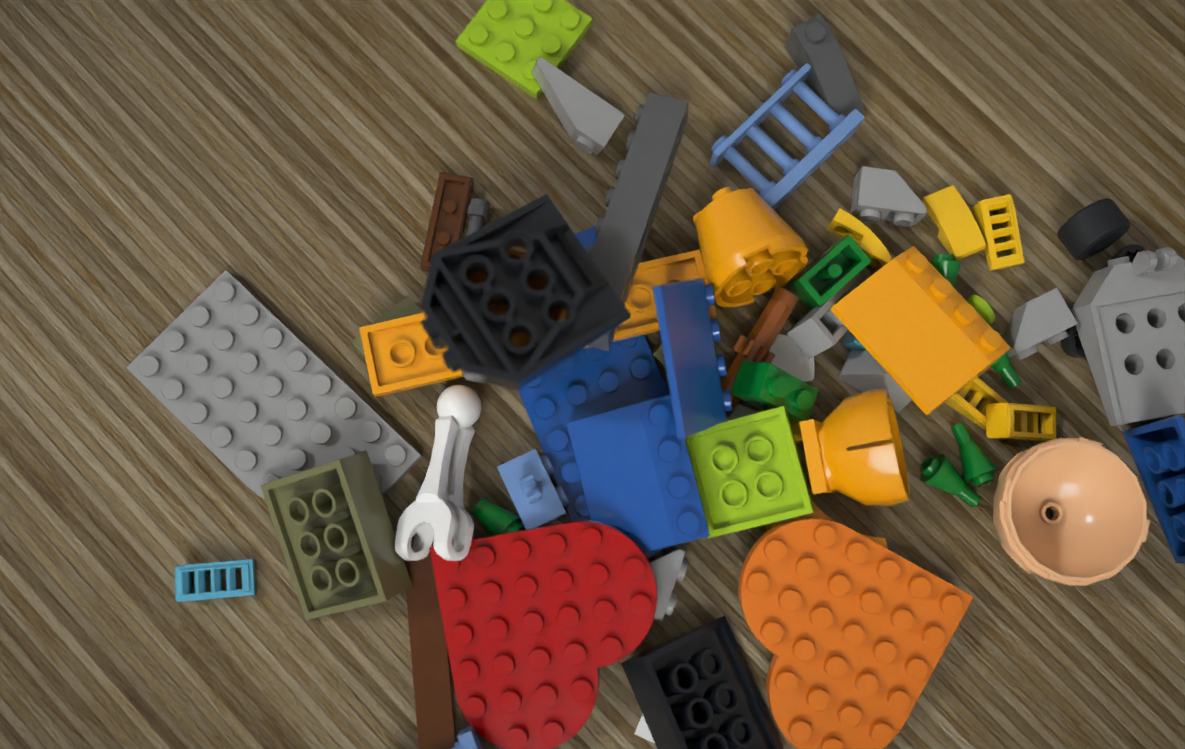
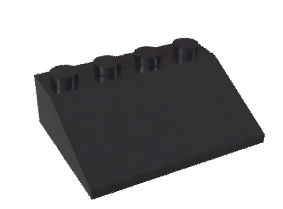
[621,615,784,749]

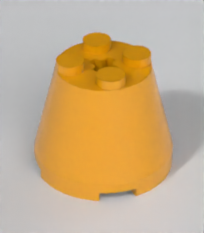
[693,187,809,307]

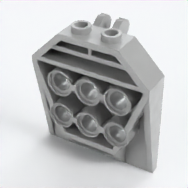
[1071,247,1185,426]

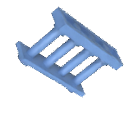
[709,63,865,210]

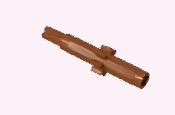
[722,287,799,418]

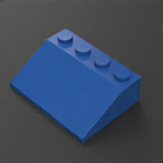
[653,277,733,439]
[567,395,710,552]
[1122,414,1185,563]

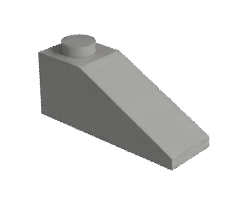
[532,57,625,155]
[786,267,872,359]

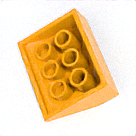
[830,246,1011,415]

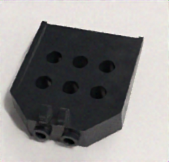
[420,194,631,390]

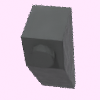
[785,14,865,117]

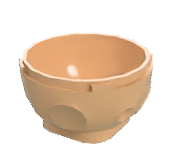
[993,437,1150,586]

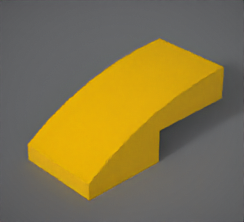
[922,185,986,261]
[826,208,892,271]

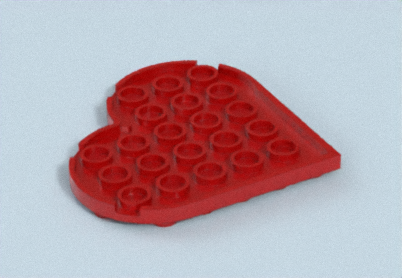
[429,520,658,749]

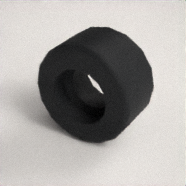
[1057,198,1130,260]

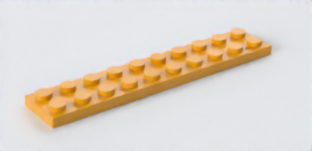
[359,249,717,397]

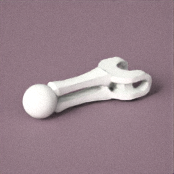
[395,385,482,561]

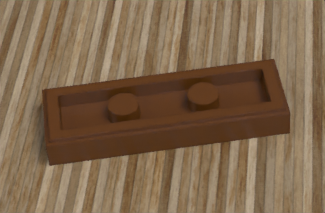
[420,172,474,272]

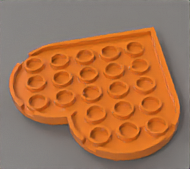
[738,517,974,749]

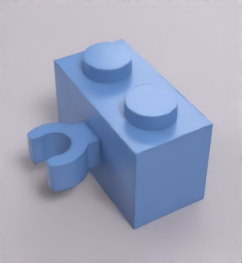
[497,448,569,529]

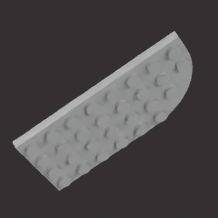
[126,270,423,500]

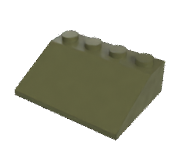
[260,450,412,620]

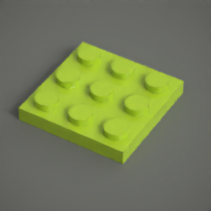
[456,0,593,99]
[684,406,815,539]

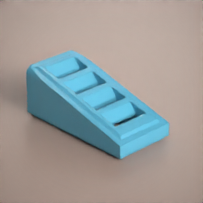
[175,559,256,602]

